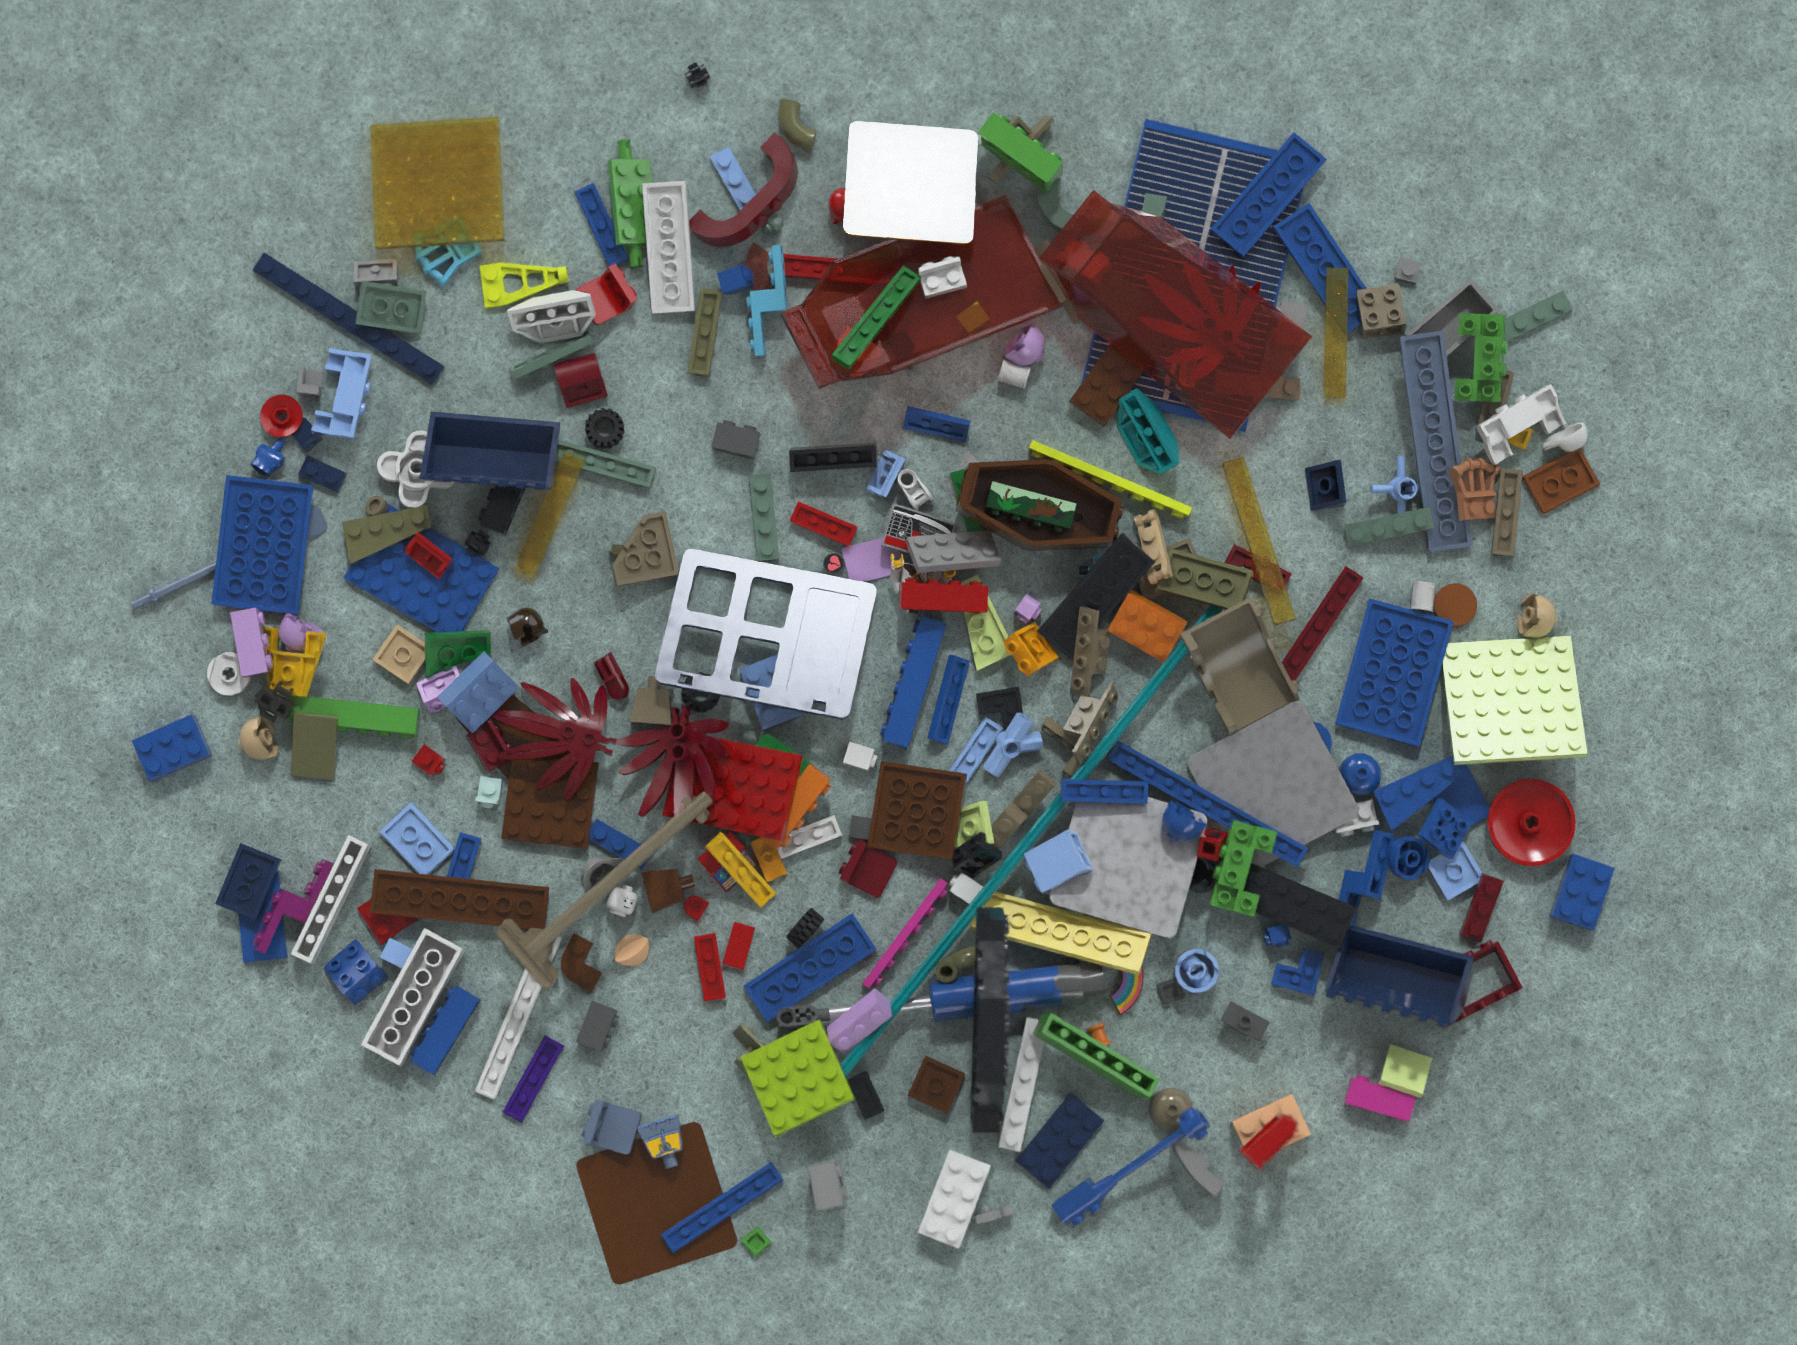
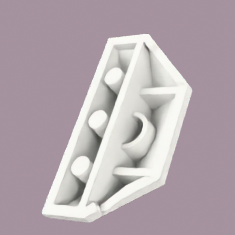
[507,290,596,344]

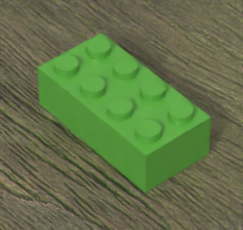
[978,112,1063,194]

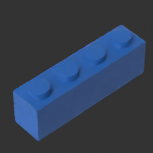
[410,986,481,1075]

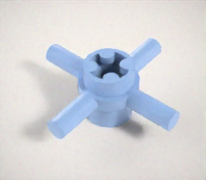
[1370,456,1420,514]

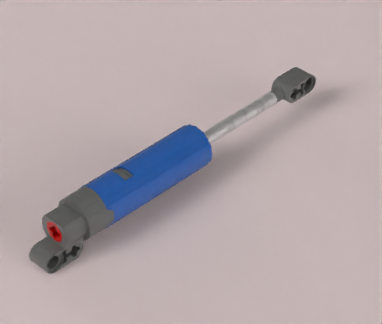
[777,960,1114,1031]

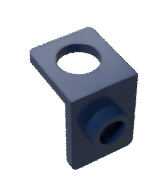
[292,417,323,453]

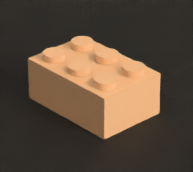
[1231,1094,1311,1148]

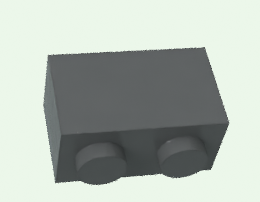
[711,420,760,460]
[576,1001,620,1051]

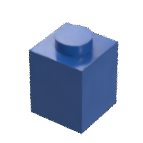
[717,265,754,295]

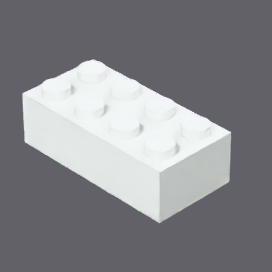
[918,1149,991,1248]

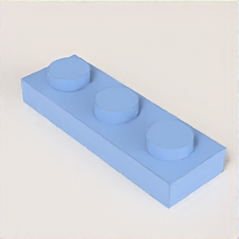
[710,147,756,210]

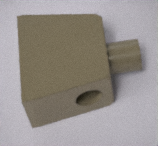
[629,676,672,726]

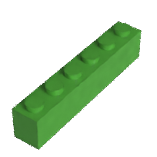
[286,695,421,739]
[1032,1013,1160,1100]

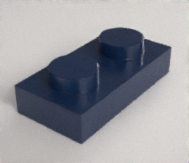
[298,455,347,493]

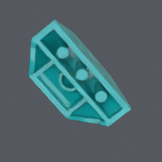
[1117,388,1179,475]

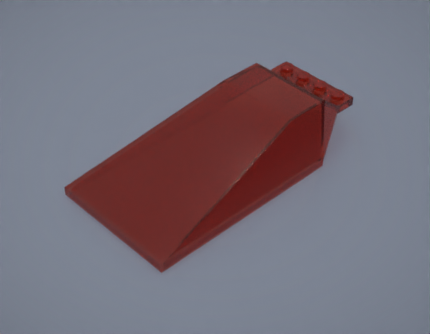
[1039,190,1313,439]
[781,195,1063,389]

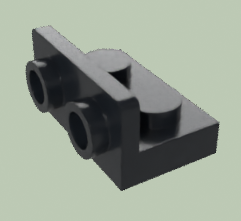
[953,832,1002,878]

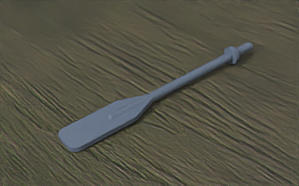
[131,505,327,610]

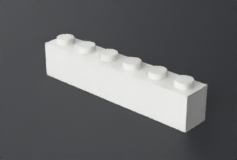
[291,835,371,964]
[998,1017,1044,1152]

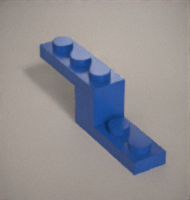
[1339,830,1395,926]

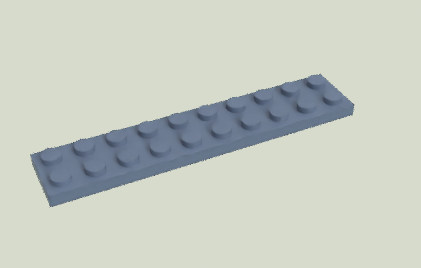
[1399,330,1472,552]

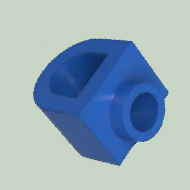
[1263,924,1292,948]

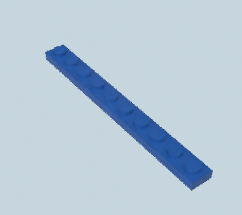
[1107,740,1309,867]

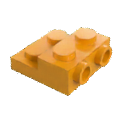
[1002,622,1059,677]

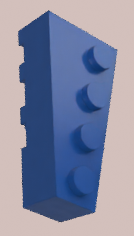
[1373,755,1463,831]

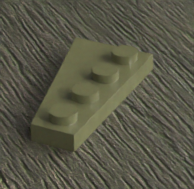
[342,505,432,565]

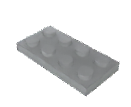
[906,530,1002,573]

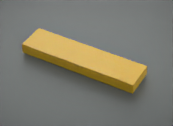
[705,832,777,908]

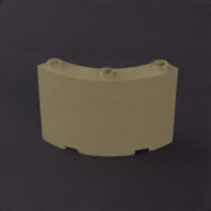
[1181,597,1300,735]

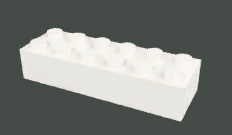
[361,928,465,1066]

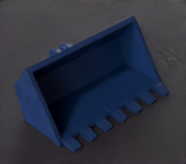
[1325,925,1473,1028]

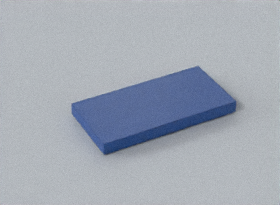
[238,871,288,963]

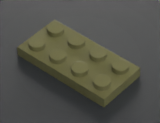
[1157,548,1254,610]

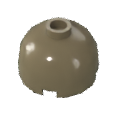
[1149,1088,1193,1131]

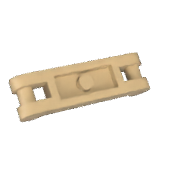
[1134,509,1173,585]

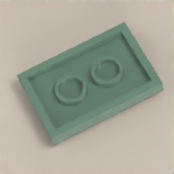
[355,281,427,334]

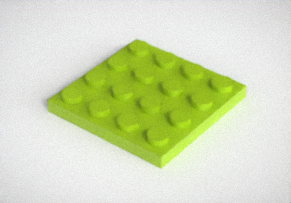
[740,1020,855,1137]

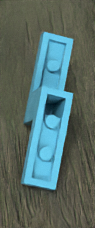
[747,245,788,357]

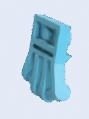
[410,216,482,288]

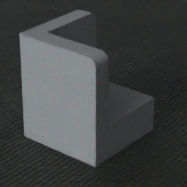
[296,367,324,398]

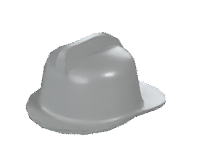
[580,857,629,891]

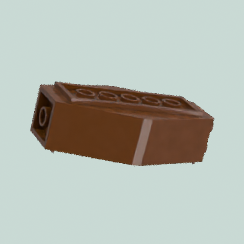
[955,459,1124,551]

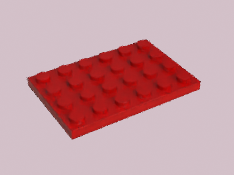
[662,737,803,841]

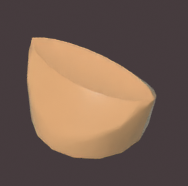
[614,934,649,966]

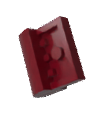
[554,352,608,408]

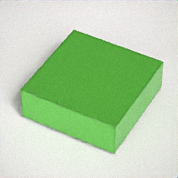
[741,1226,772,1257]

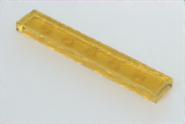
[1324,268,1349,398]

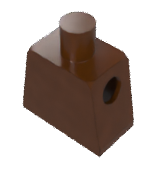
[641,869,695,914]

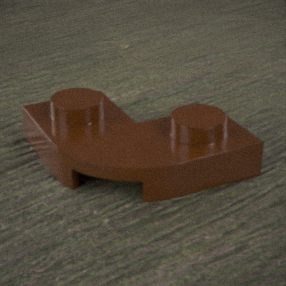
[561,933,602,992]

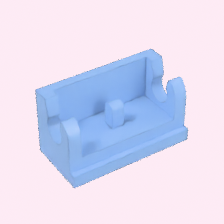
[865,450,906,500]

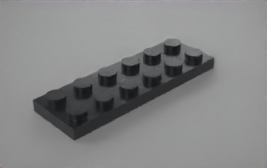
[1037,533,1155,659]
[1243,863,1358,949]

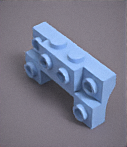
[311,348,372,440]

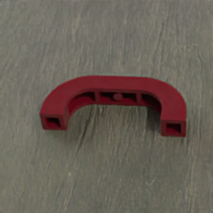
[689,132,798,247]

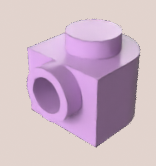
[1014,594,1042,625]

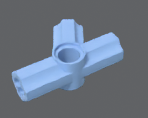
[983,712,1043,777]

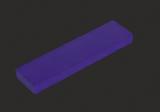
[503,1035,564,1123]

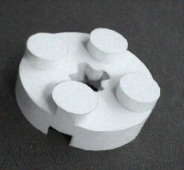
[207,652,251,696]

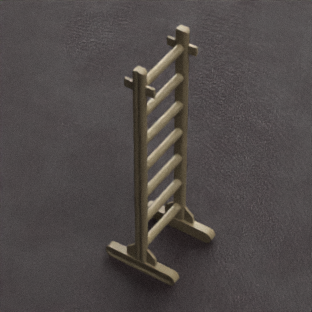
[496,791,712,989]

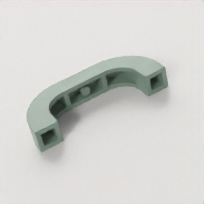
[1037,178,1167,246]

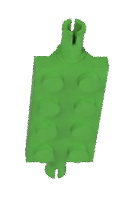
[608,139,652,268]

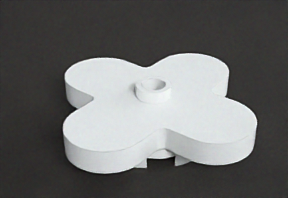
[377,431,455,509]

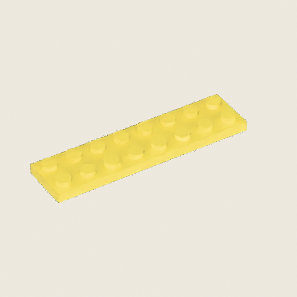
[970,892,1151,975]

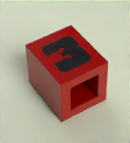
[1197,829,1228,862]

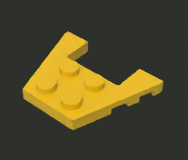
[263,627,327,697]

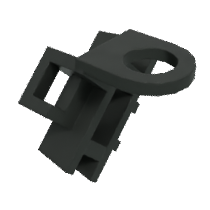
[254,681,297,723]

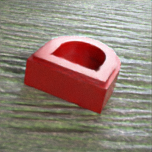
[683,895,709,921]

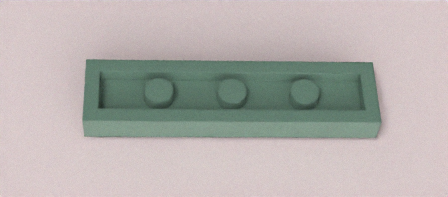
[1505,291,1573,342]
[510,331,593,380]
[749,473,779,562]
[1344,507,1435,547]

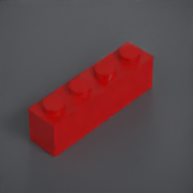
[898,579,989,613]

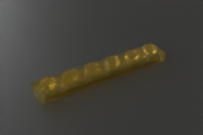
[514,451,586,579]

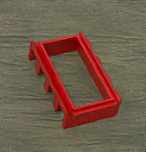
[1239,1114,1299,1171]

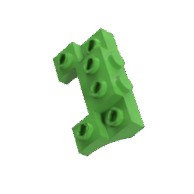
[1455,313,1508,402]
[1208,820,1277,917]

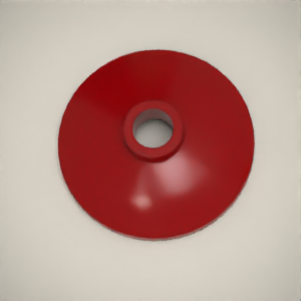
[260,394,303,437]

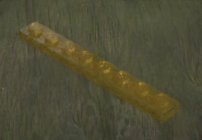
[1222,457,1296,626]

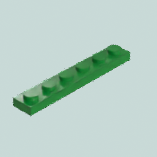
[831,266,921,370]

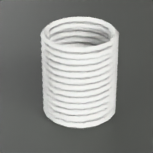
[998,359,1031,389]
[1410,581,1436,613]

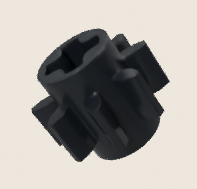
[685,62,711,90]
[464,530,491,557]

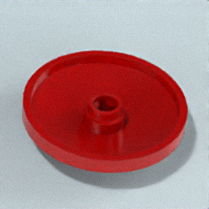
[1487,779,1576,866]

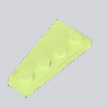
[961,574,1011,671]

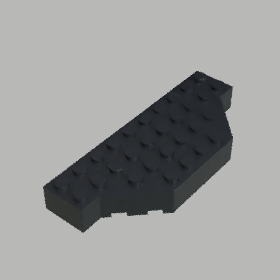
[970,907,1010,1133]

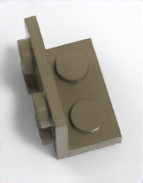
[1356,284,1407,339]

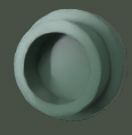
[761,213,784,235]

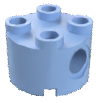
[1174,949,1219,993]

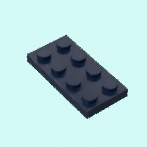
[1015,1093,1104,1189]

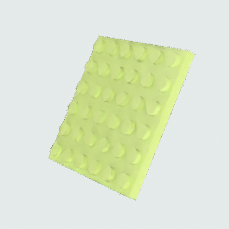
[1442,636,1587,765]

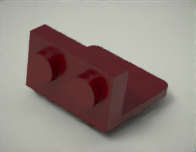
[838,840,897,898]

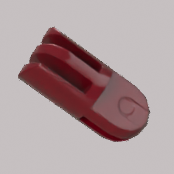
[594,652,630,700]

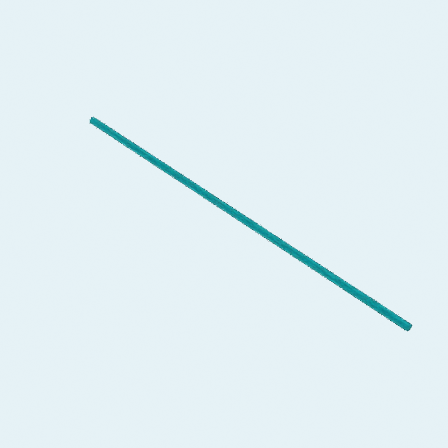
[840,566,1246,1077]

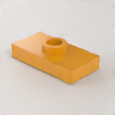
[750,838,787,882]

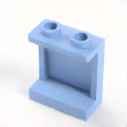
[1024,830,1094,894]

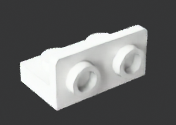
[918,256,967,299]
[1334,799,1379,837]

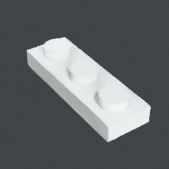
[777,815,842,859]

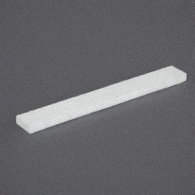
[475,936,562,1100]

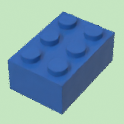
[132,714,213,782]
[1549,854,1615,931]

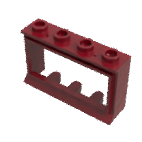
[1442,940,1523,1029]

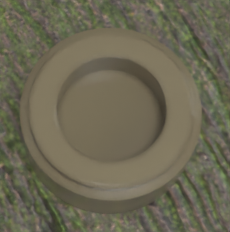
[366,496,388,516]

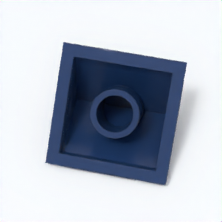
[1305,460,1347,511]

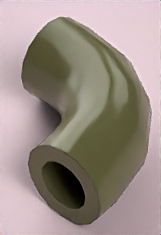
[778,99,817,151]
[936,946,975,982]

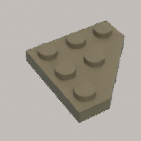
[611,511,679,587]

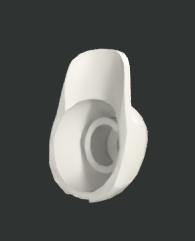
[1543,422,1588,452]

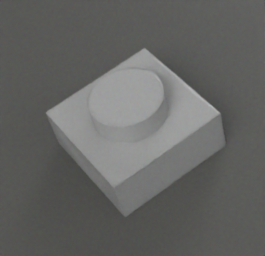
[1394,257,1421,284]

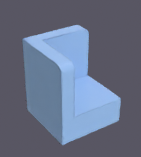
[380,938,413,968]

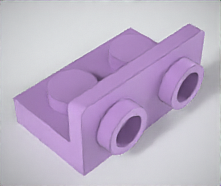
[416,666,460,713]

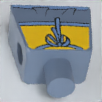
[637,1114,683,1169]

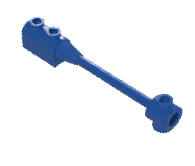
[1051,1106,1210,1226]

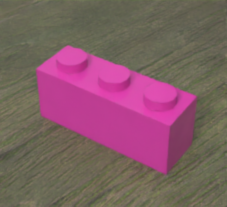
[1344,1075,1416,1122]

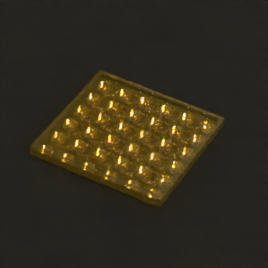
[370,116,505,250]

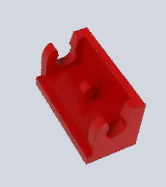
[405,532,454,579]

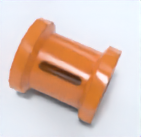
[1086,1023,1111,1045]

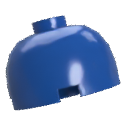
[1338,753,1381,796]
[1162,800,1207,842]
[1388,836,1430,881]

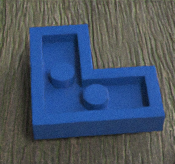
[1271,947,1325,996]

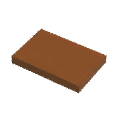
[1523,448,1600,515]

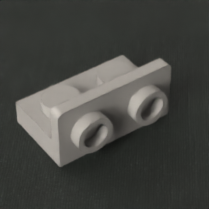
[354,259,399,295]

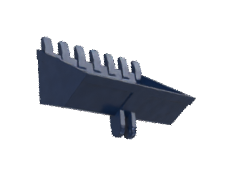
[420,412,560,490]

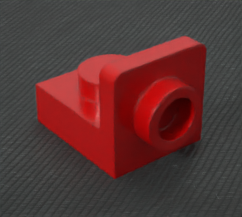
[411,744,446,777]

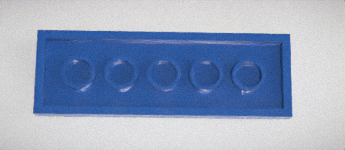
[1210,132,1327,258]
[1272,203,1367,335]
[743,913,877,1023]

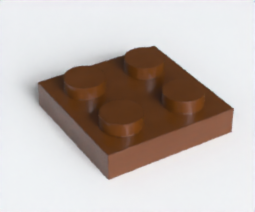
[907,1055,965,1114]

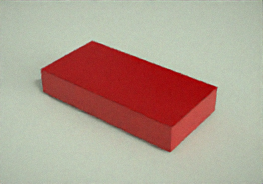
[722,922,755,970]

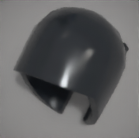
[1189,857,1216,893]

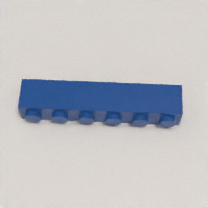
[880,616,946,749]

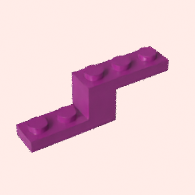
[253,859,334,954]

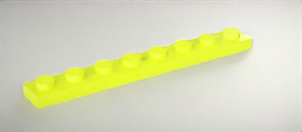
[1028,440,1192,519]

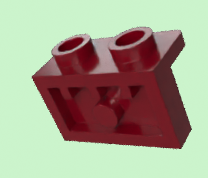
[466,720,511,773]

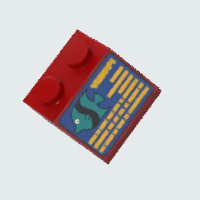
[697,830,759,893]

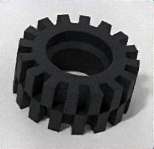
[585,408,625,449]
[681,672,720,712]
[786,908,825,949]

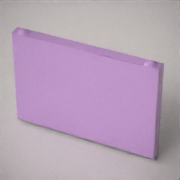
[841,538,901,582]

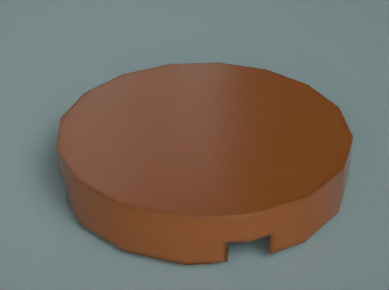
[1433,583,1477,627]

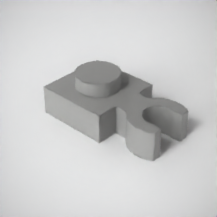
[974,1205,1013,1224]

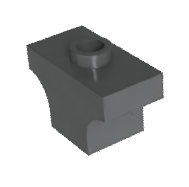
[1220,1001,1270,1042]

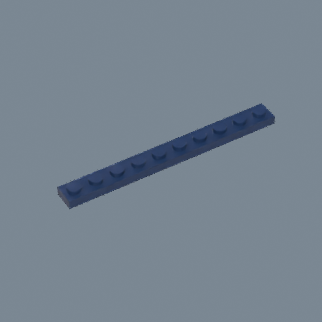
[252,253,444,385]

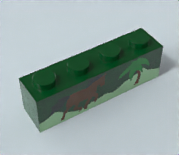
[984,481,1076,534]

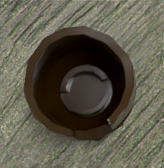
[506,607,548,648]

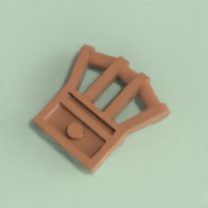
[1449,458,1500,521]

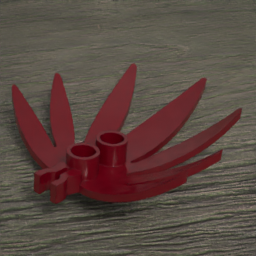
[490,678,617,802]
[616,705,730,818]

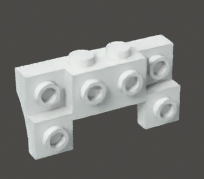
[1476,384,1566,465]

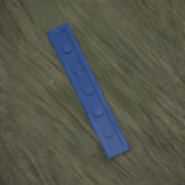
[661,1162,783,1253]

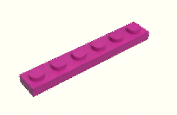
[862,878,948,989]

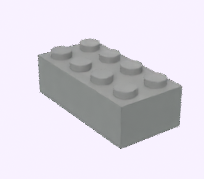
[1405,278,1499,357]

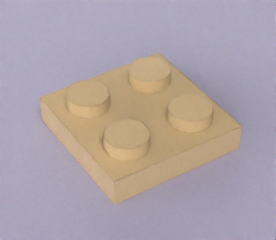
[373,624,425,684]

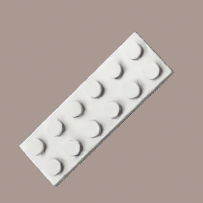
[642,181,695,313]

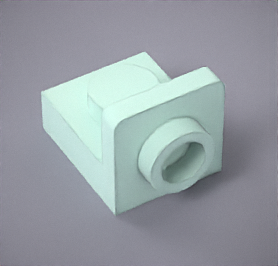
[475,776,503,809]

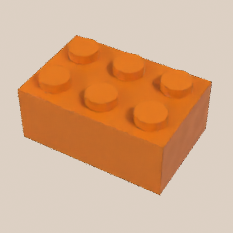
[1108,589,1188,663]

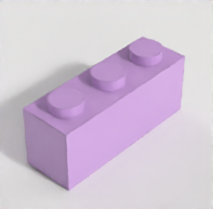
[230,608,273,678]
[827,989,892,1055]

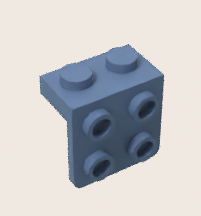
[582,1099,642,1155]

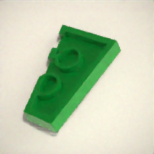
[424,630,491,677]

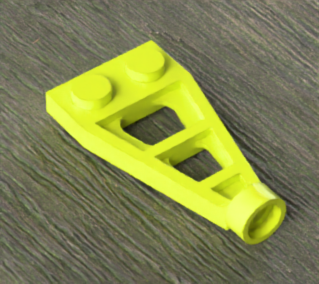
[479,263,569,309]

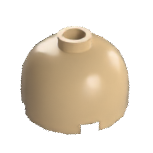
[1517,593,1558,638]
[238,716,279,760]

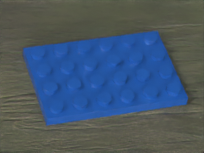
[211,475,314,615]
[343,503,500,633]
[1335,598,1454,747]

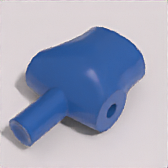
[251,437,286,477]

